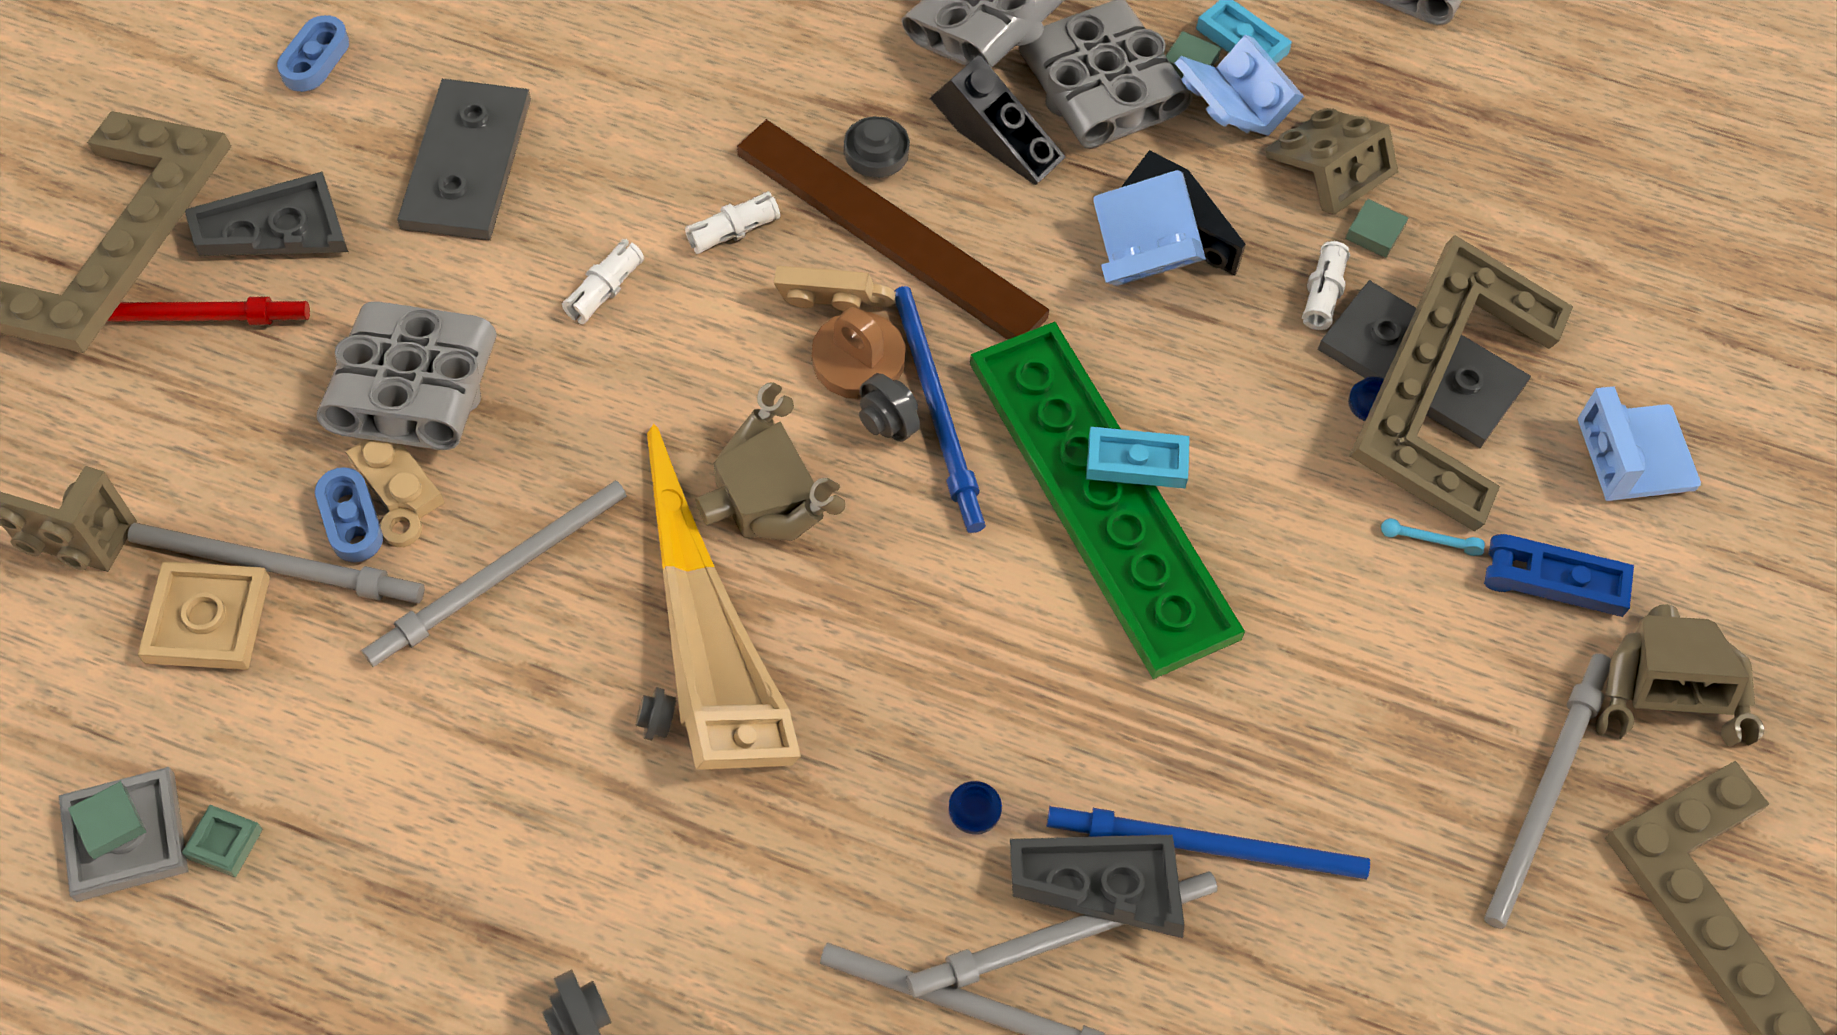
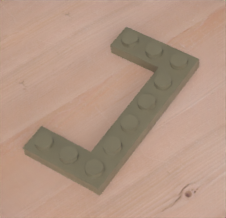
[0,111,232,353]
[1349,235,1573,531]
[1605,761,1825,1035]

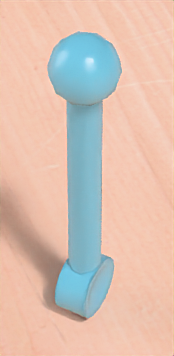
[1381,518,1485,556]

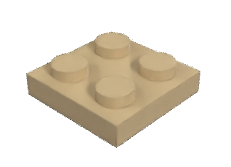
[138,561,270,670]

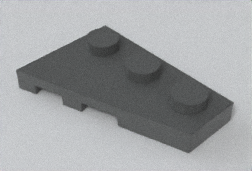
[185,172,348,256]
[1010,835,1185,938]

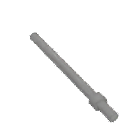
[361,481,627,667]
[128,522,425,604]
[1484,654,1611,929]
[906,871,1217,998]
[820,943,1105,1035]

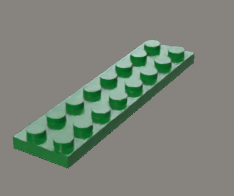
[970,321,1245,679]

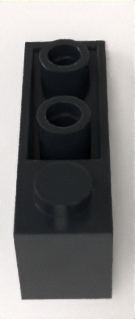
[930,54,1066,185]
[1122,150,1246,276]

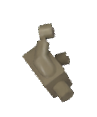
[695,382,845,541]
[1595,604,1764,747]

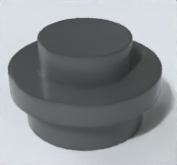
[636,687,676,741]

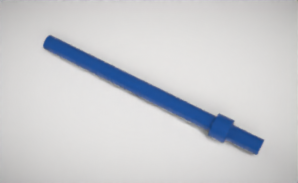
[894,286,986,533]
[1046,806,1370,880]

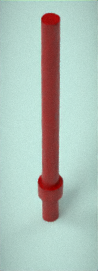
[107,297,310,325]

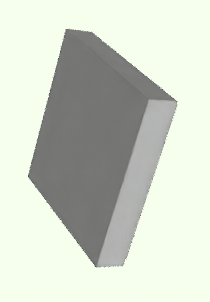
[59,767,188,902]

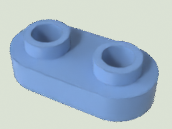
[277,15,349,92]
[315,467,383,562]

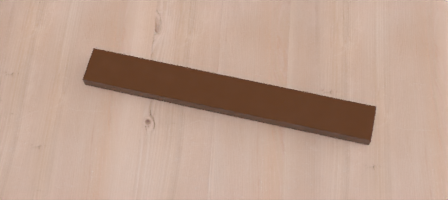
[737,119,1050,340]

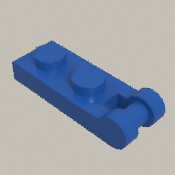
[1484,534,1634,617]

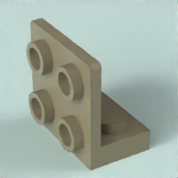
[1265,108,1398,215]
[0,466,137,572]

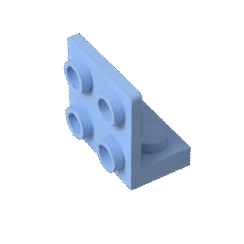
[1175,35,1304,136]
[1093,170,1206,286]
[1577,386,1701,501]

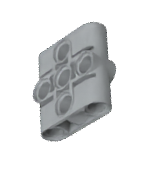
[902,0,1065,68]
[1019,0,1193,149]
[316,302,497,450]

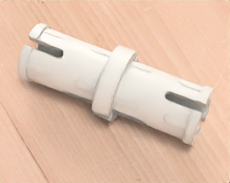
[685,191,780,254]
[562,239,644,324]
[1302,241,1350,330]

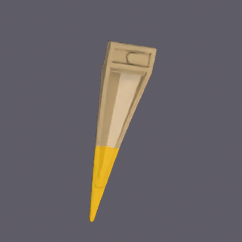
[647,424,801,770]

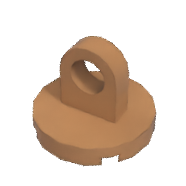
[811,307,906,399]

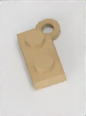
[774,265,896,311]
[346,439,444,547]

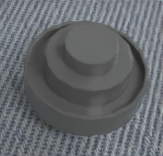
[844,116,910,178]
[859,373,920,442]
[542,969,612,1035]

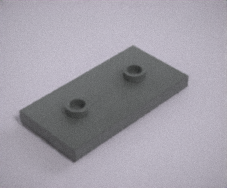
[397,78,531,240]
[1318,280,1531,449]

